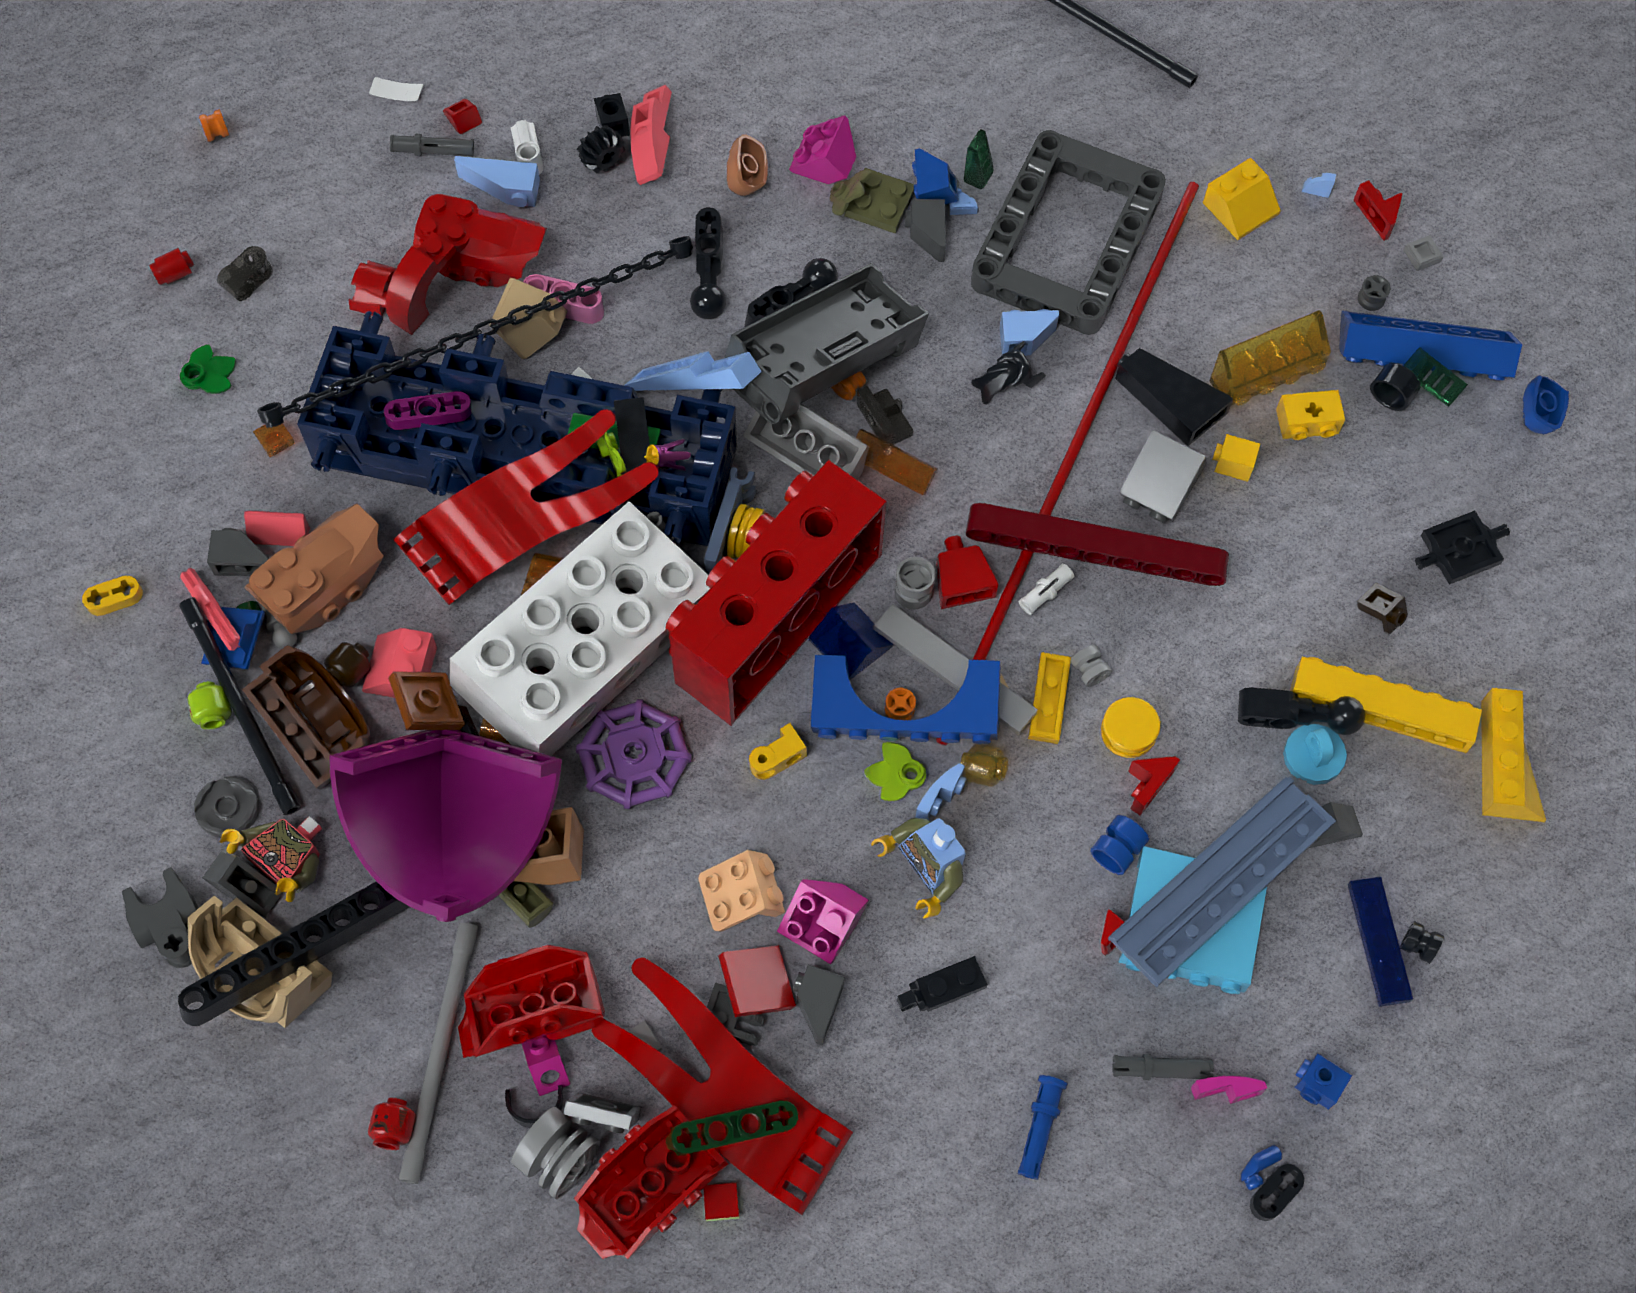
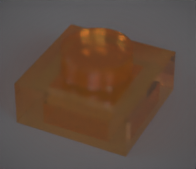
[253,423,295,458]

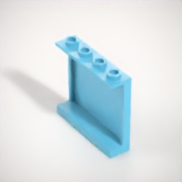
[1118,846,1267,994]

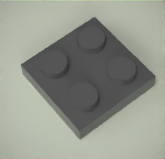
[563,1092,642,1133]

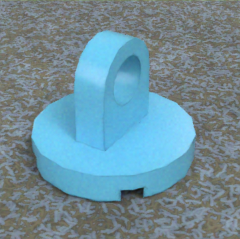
[1283,724,1347,785]

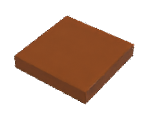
[388,672,465,730]

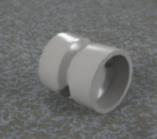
[895,557,935,609]

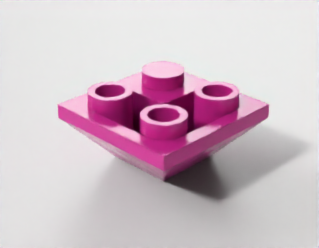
[789,115,856,184]
[777,879,869,964]

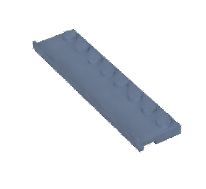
[1108,777,1336,988]

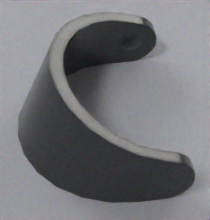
[505,1085,563,1128]

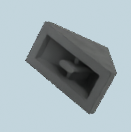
[1309,802,1363,848]

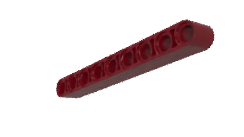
[966,503,1229,586]

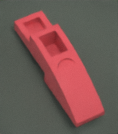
[630,85,672,185]

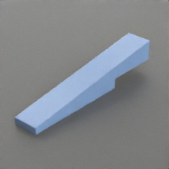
[625,351,762,391]

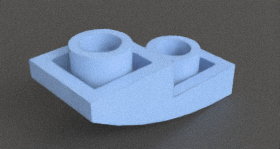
[915,763,967,819]

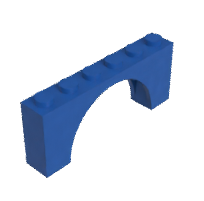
[811,655,1001,744]

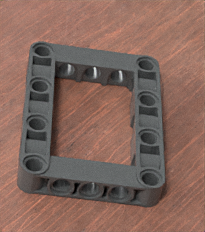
[971,130,1166,335]

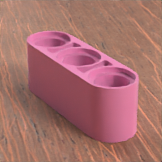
[523,274,604,324]

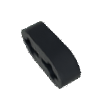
[1250,1164,1304,1221]

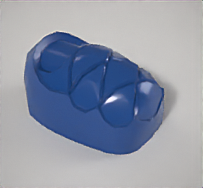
[1523,375,1569,435]

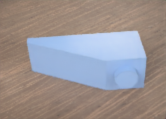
[454,156,540,207]

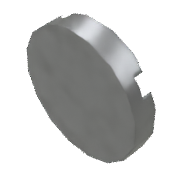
[194,776,259,838]

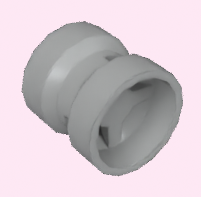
[1070,645,1112,687]

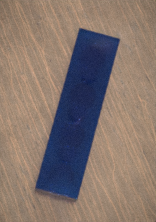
[1348,877,1413,1007]

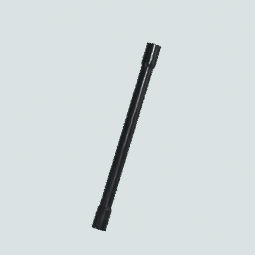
[1048,0,1198,88]
[179,597,301,815]

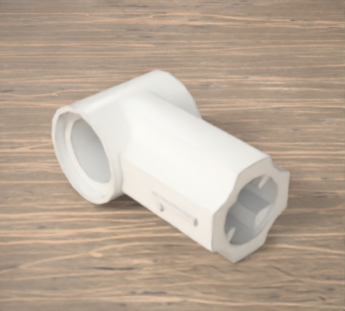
[511,120,544,175]

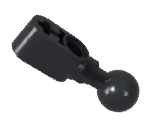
[690,207,726,319]
[744,258,838,327]
[1238,687,1366,735]

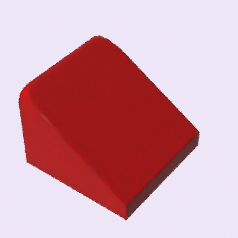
[443,98,482,134]
[1101,909,1124,956]

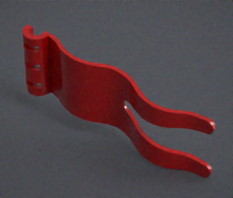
[393,409,659,605]
[592,957,853,1215]

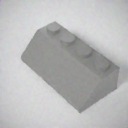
[743,404,869,480]

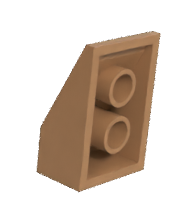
[514,807,584,885]

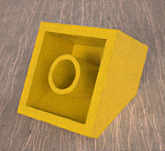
[1203,157,1281,240]

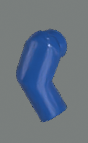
[1241,1145,1282,1191]

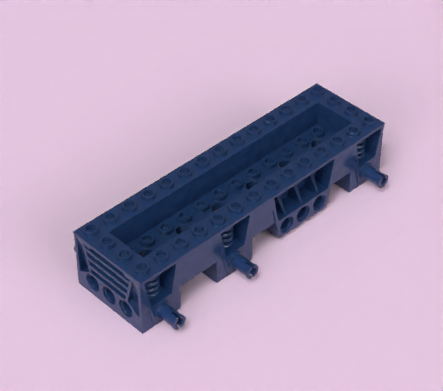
[297,311,738,546]

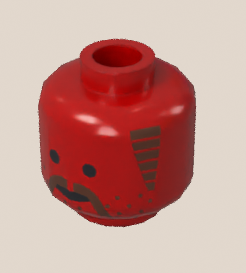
[368,1098,416,1150]

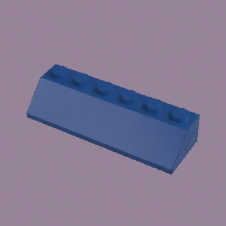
[1339,311,1522,380]

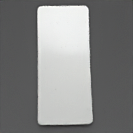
[369,77,423,101]

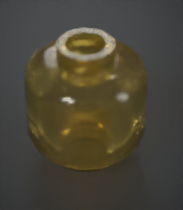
[960,744,1008,787]

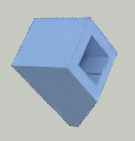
[1000,309,1059,356]

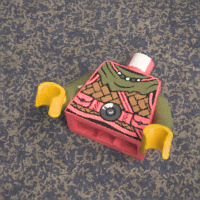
[219,816,322,902]

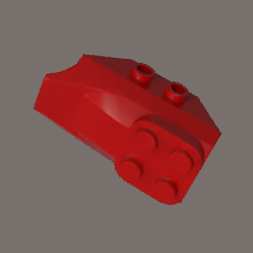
[413,194,547,288]
[458,945,605,1058]
[574,1105,728,1259]

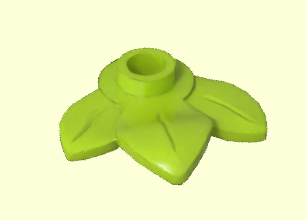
[596,432,626,477]
[864,742,926,801]

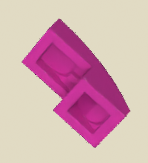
[1191,1076,1267,1104]

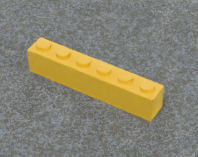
[1290,656,1482,753]

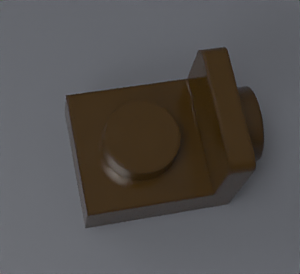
[1357,582,1408,634]

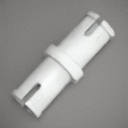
[1018,563,1074,615]

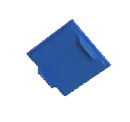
[201,607,265,670]

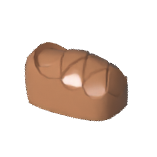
[727,134,768,196]

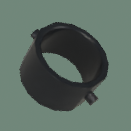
[1370,363,1421,411]

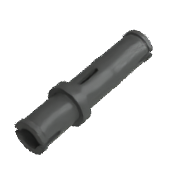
[390,134,474,157]
[1112,1054,1214,1081]

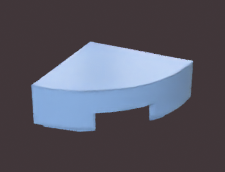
[1302,173,1336,198]
[949,188,978,215]

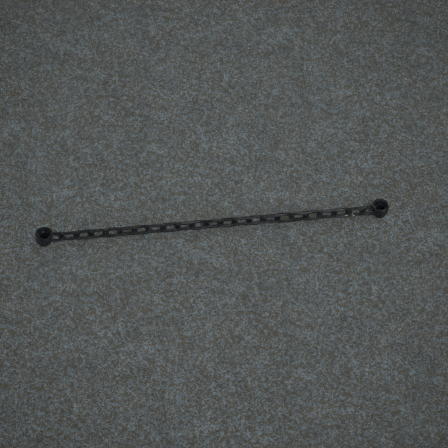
[257,236,693,428]

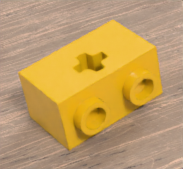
[1276,390,1345,440]

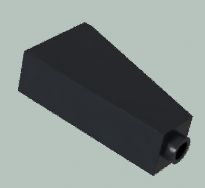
[1115,348,1233,446]

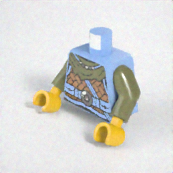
[871,818,966,918]

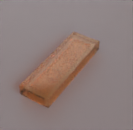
[856,429,937,495]

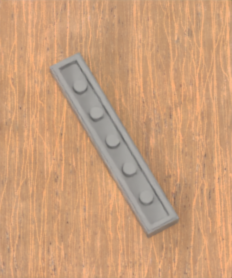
[874,604,1038,736]

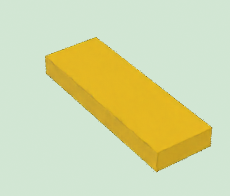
[1028,652,1071,744]

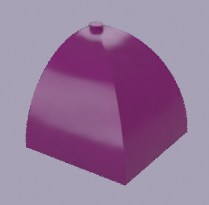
[330,730,562,922]

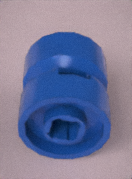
[1090,815,1149,875]

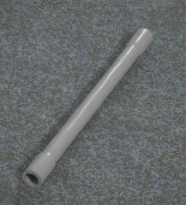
[399,922,478,1184]

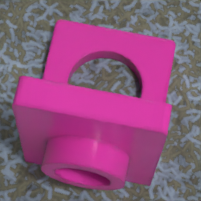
[521,1036,570,1096]

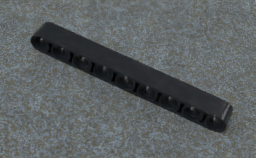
[178,881,409,1026]

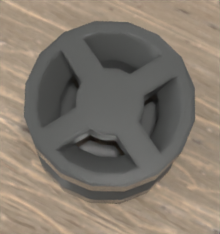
[1357,275,1391,311]

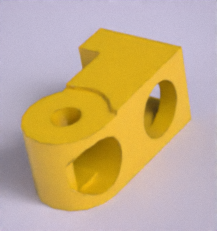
[749,723,807,780]

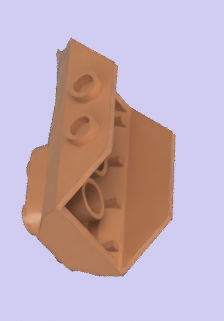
[244,503,384,634]

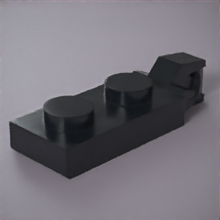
[897,956,988,1012]

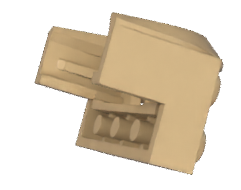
[187,896,333,1028]

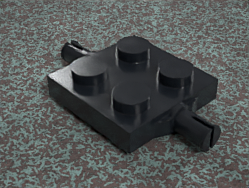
[1415,510,1510,585]

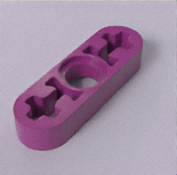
[384,391,472,430]

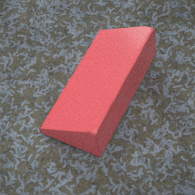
[244,511,310,546]

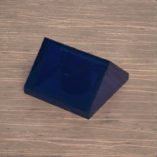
[809,602,893,680]

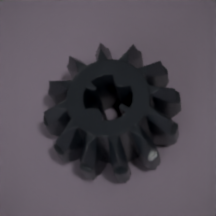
[577,125,626,174]

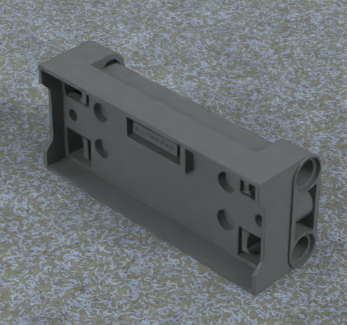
[725,263,929,424]

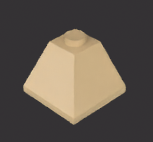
[489,278,568,359]

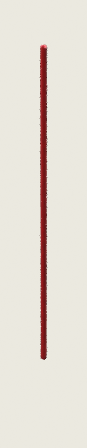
[936,182,1199,745]

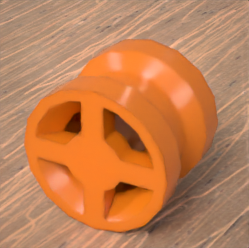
[199,109,230,142]
[831,371,866,400]
[884,687,916,720]

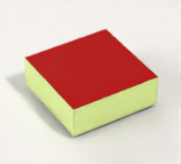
[703,1182,739,1221]

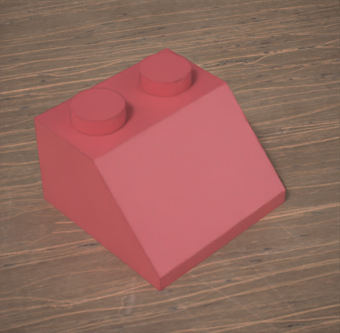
[362,628,437,698]

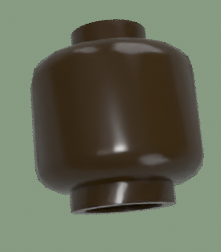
[324,642,370,687]

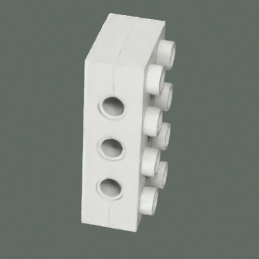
[450,501,710,756]

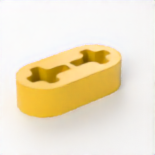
[82,576,143,616]

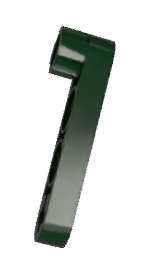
[666,1101,798,1156]

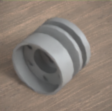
[511,1107,600,1200]

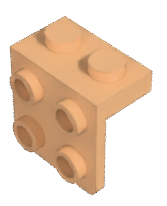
[698,850,785,932]

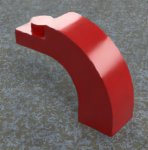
[386,231,456,335]

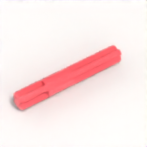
[180,568,240,651]

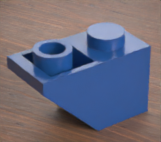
[912,148,958,205]

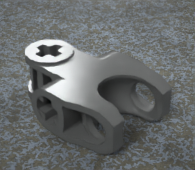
[122,867,198,968]

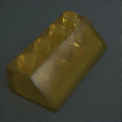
[1209,310,1331,406]

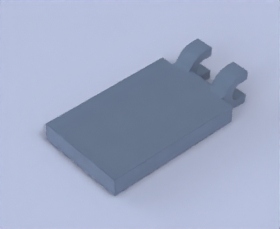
[704,467,756,575]

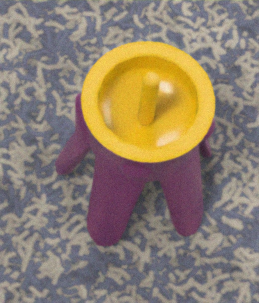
[644,439,691,471]

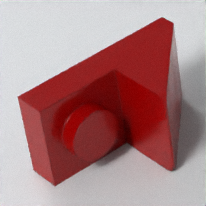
[1353,180,1403,241]
[1128,756,1180,816]

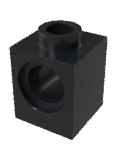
[594,93,630,137]

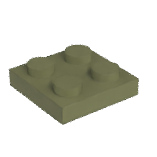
[844,168,914,234]

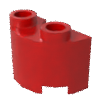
[349,260,396,316]

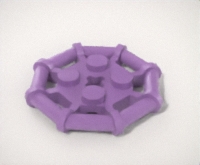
[576,699,692,809]

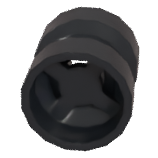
[1400,921,1444,964]

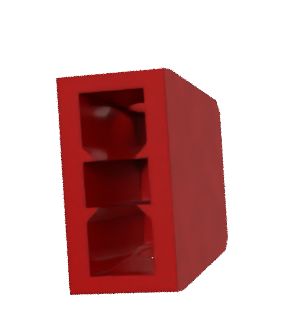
[936,535,998,609]

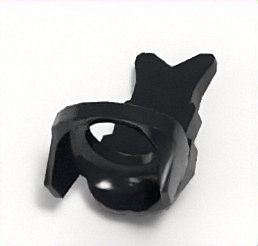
[971,341,1046,405]

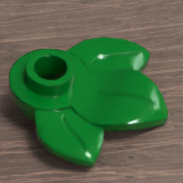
[180,344,236,394]

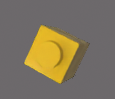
[1212,434,1260,482]

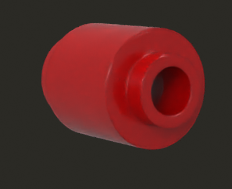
[149,248,194,285]

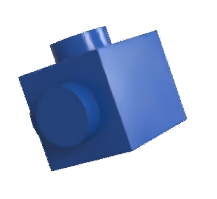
[1294,1054,1352,1110]

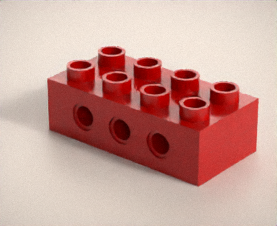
[665,460,887,726]

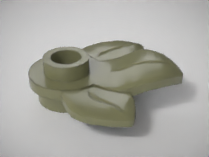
[830,170,873,216]

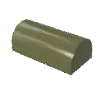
[498,881,553,928]

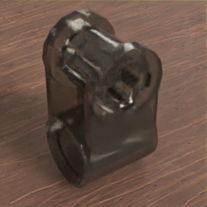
[217,246,273,301]

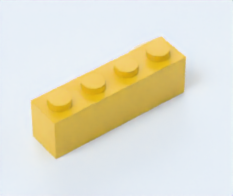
[1481,688,1546,822]

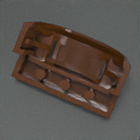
[242,645,370,790]

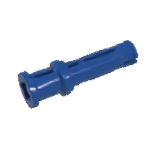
[1017,1075,1068,1180]

